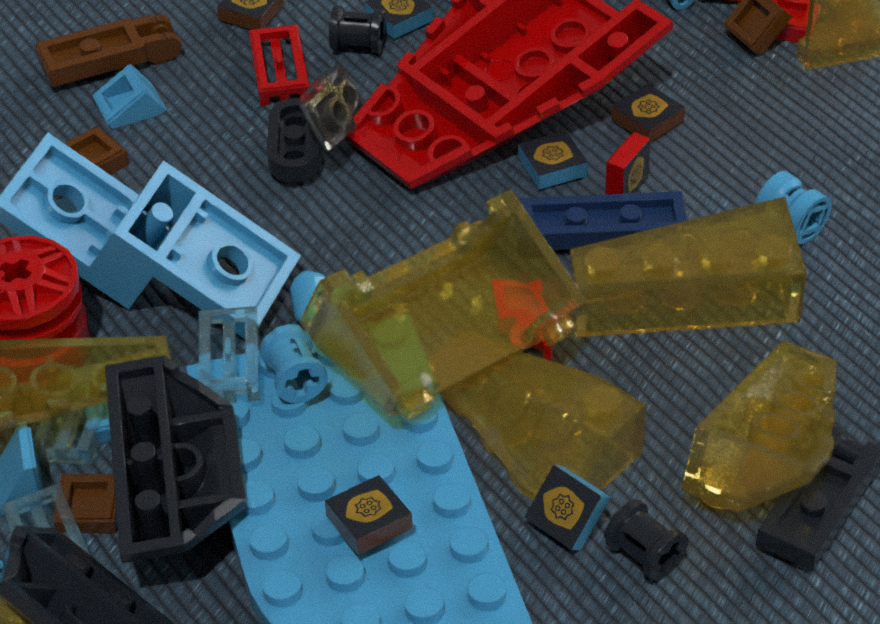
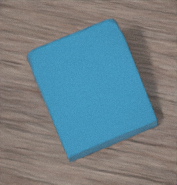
[92,64,167,129]
[0,423,45,515]

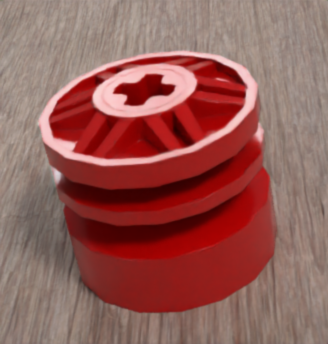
[0,235,90,389]

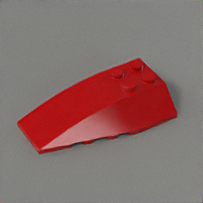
[342,0,674,189]

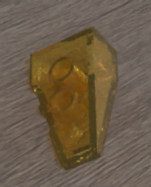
[428,334,646,501]
[0,336,171,431]
[681,340,837,513]

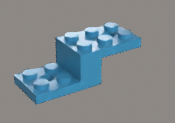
[0,133,301,341]

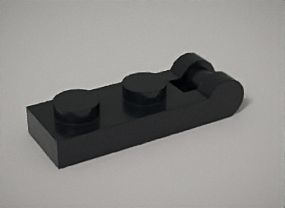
[756,424,880,571]

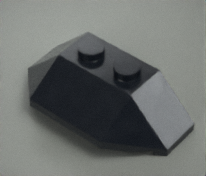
[105,355,247,563]
[0,525,175,624]

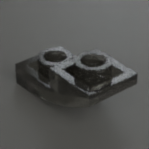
[299,64,363,152]

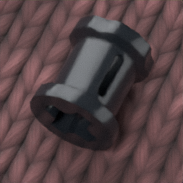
[329,5,385,53]
[604,499,688,581]

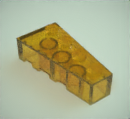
[569,197,807,337]

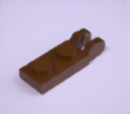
[35,13,183,87]

